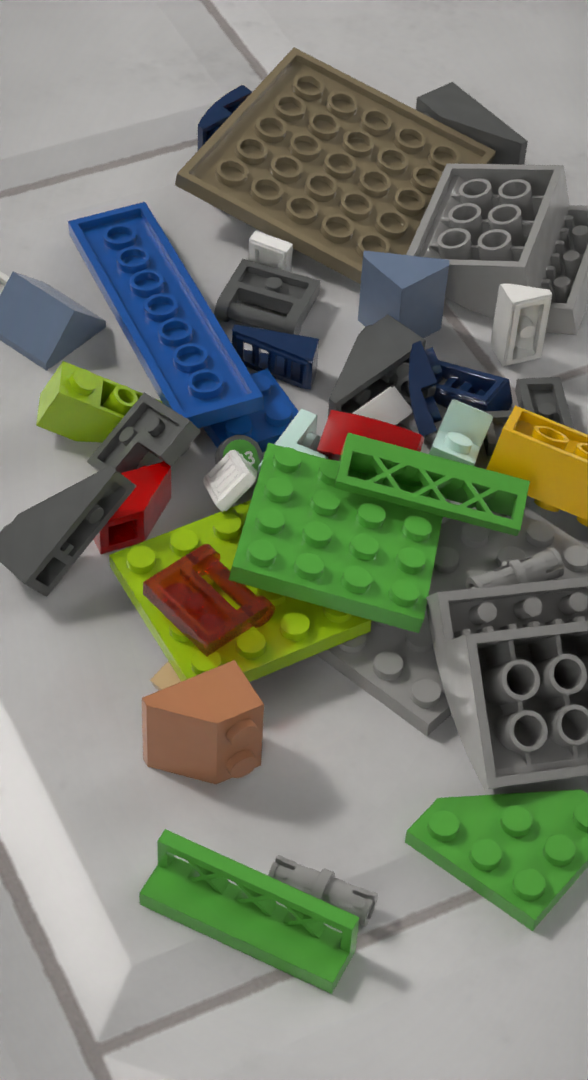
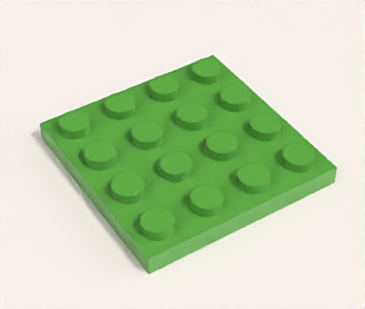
[228,443,447,633]

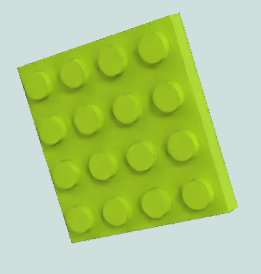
[109,500,372,682]

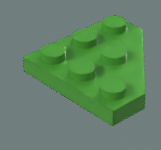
[405,789,588,931]

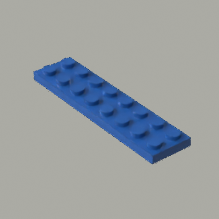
[68,202,264,429]

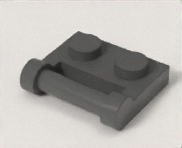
[214,259,320,335]

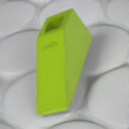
[36,361,162,443]

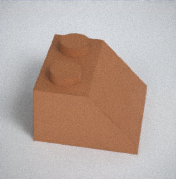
[142,660,264,784]

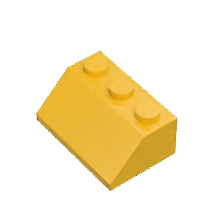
[486,405,588,527]

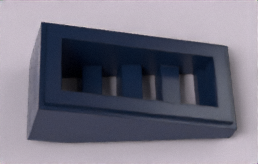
[232,324,319,390]
[433,360,513,412]

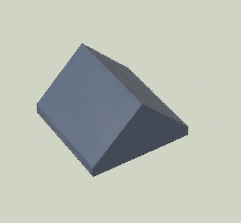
[358,250,450,338]
[0,272,106,371]

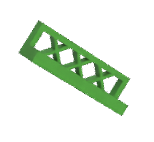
[334,433,530,536]
[139,829,360,994]

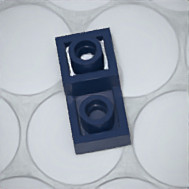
[198,85,252,150]
[409,340,442,438]

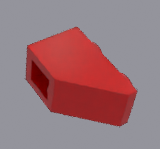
[93,461,171,554]

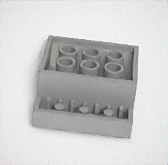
[406,163,588,335]
[426,576,588,789]

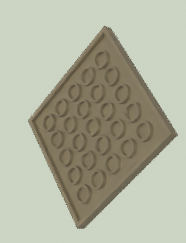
[175,47,496,284]

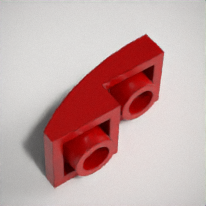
[317,410,424,461]

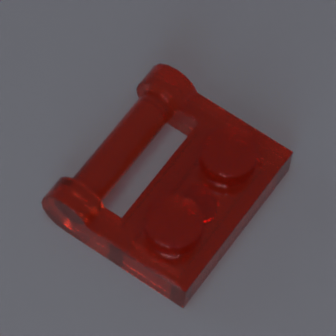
[143,544,275,656]

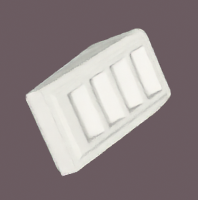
[203,450,258,512]

